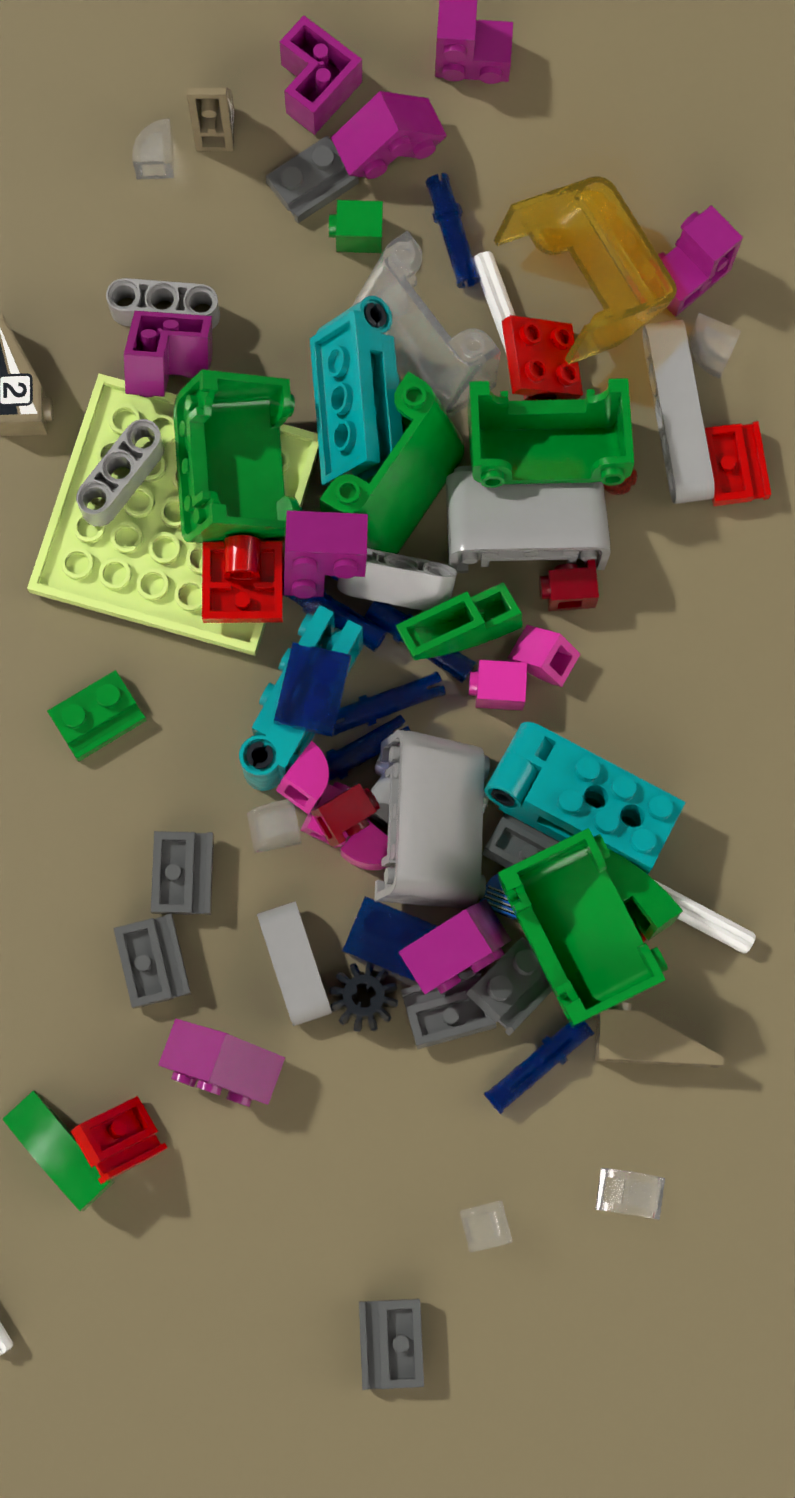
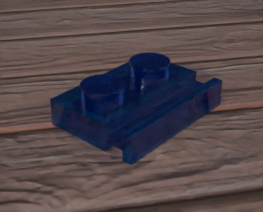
[274,642,351,737]
[342,896,438,983]

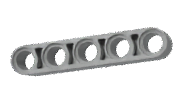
[642,319,715,504]

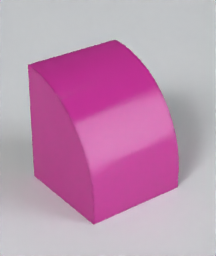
[508,625,580,687]
[276,741,329,815]
[340,819,388,870]

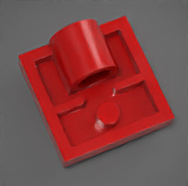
[501,315,583,400]
[202,535,283,623]

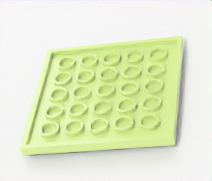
[27,373,319,656]

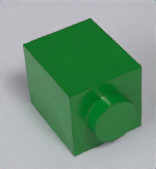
[329,200,383,253]

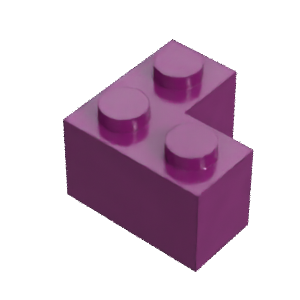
[435,0,513,84]
[279,15,362,135]
[331,91,447,179]
[645,205,743,317]
[124,311,213,397]
[284,510,368,599]
[399,899,512,995]
[158,1018,285,1107]

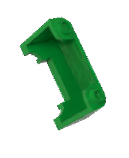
[174,369,303,543]
[320,371,464,554]
[467,378,634,488]
[498,828,668,1027]

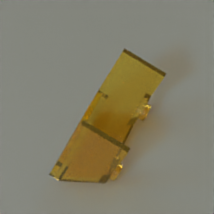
[494,176,677,365]

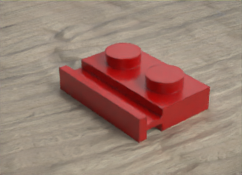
[704,421,772,506]
[71,1096,168,1184]

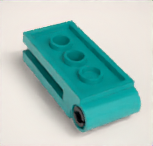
[310,296,403,486]
[239,605,363,791]
[484,722,686,874]

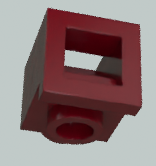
[539,559,599,612]
[311,783,380,847]

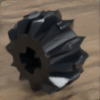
[329,962,398,1032]

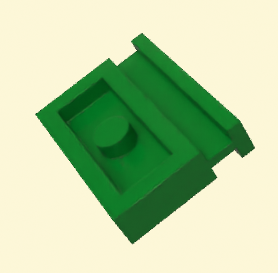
[47,670,147,762]

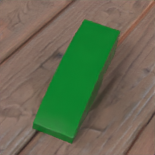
[396,582,523,660]
[604,849,683,941]
[2,1090,115,1211]

